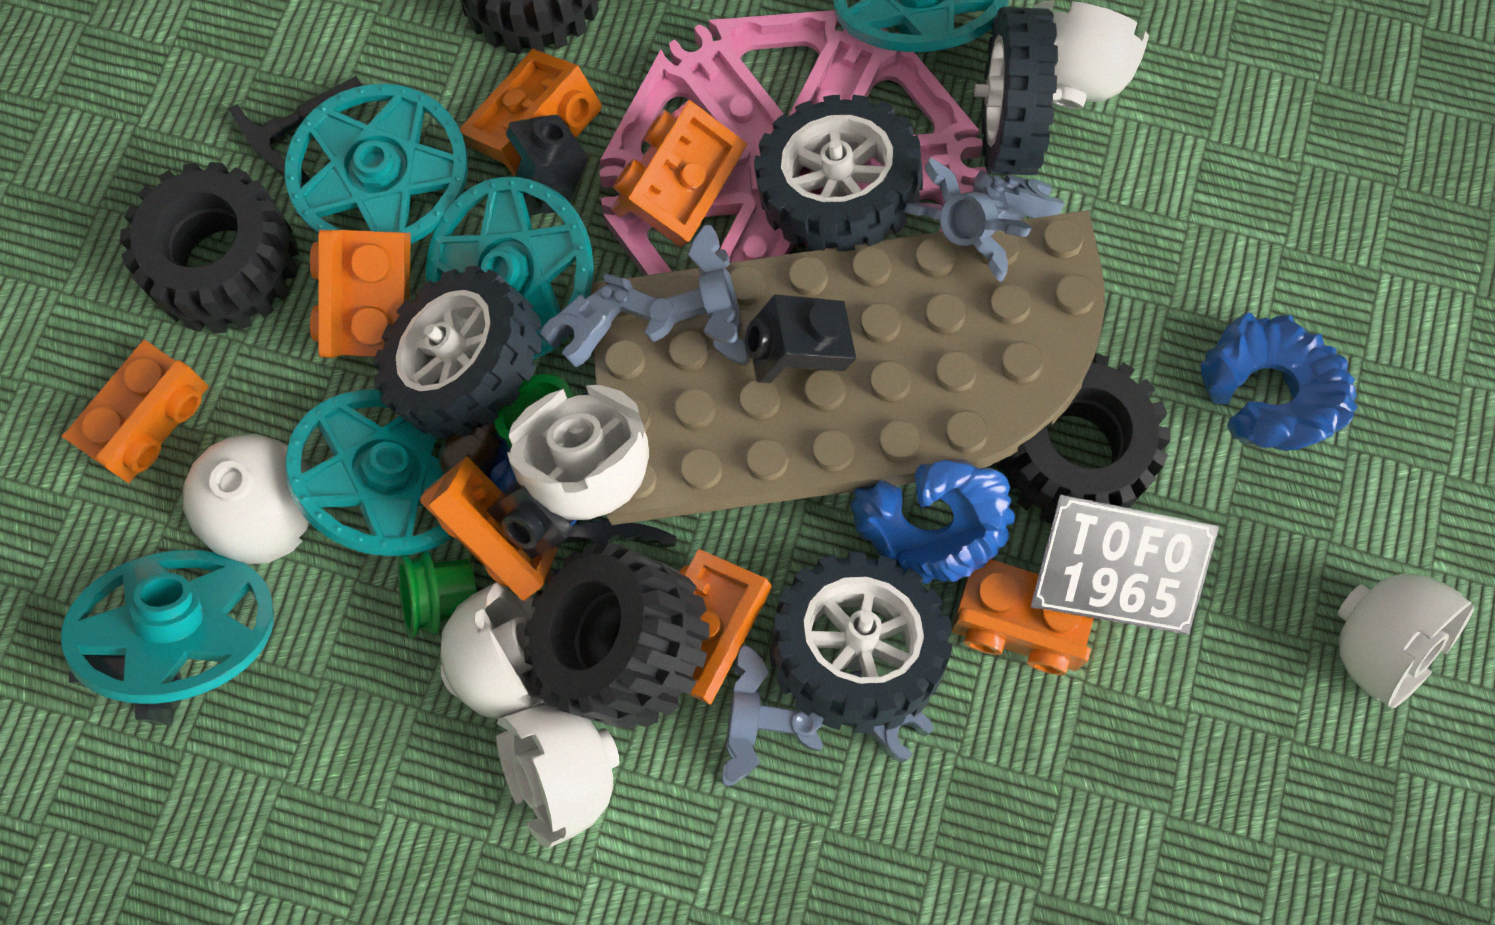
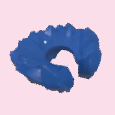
[1200,313,1357,451]
[850,459,1015,584]

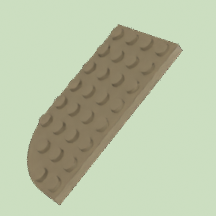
[590,210,1105,525]

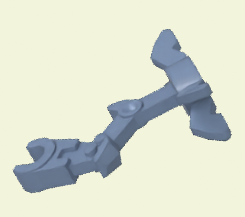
[903,158,1065,282]
[540,225,750,367]
[722,645,934,787]

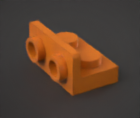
[459,49,602,177]
[610,100,748,247]
[310,230,411,358]
[62,340,209,484]
[420,457,558,601]
[679,549,772,705]
[952,559,1094,676]

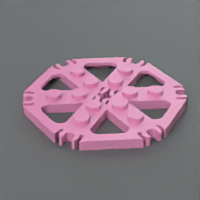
[599,10,987,276]

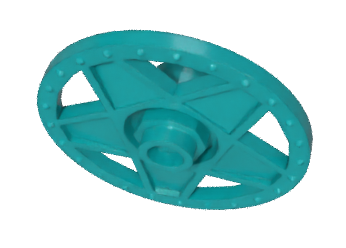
[833,0,1009,52]
[285,84,468,244]
[426,177,594,360]
[285,389,453,556]
[61,550,274,704]

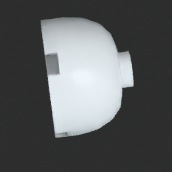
[1034,0,1149,110]
[508,385,649,520]
[183,434,311,565]
[1338,574,1474,708]
[440,583,547,719]
[496,704,619,848]

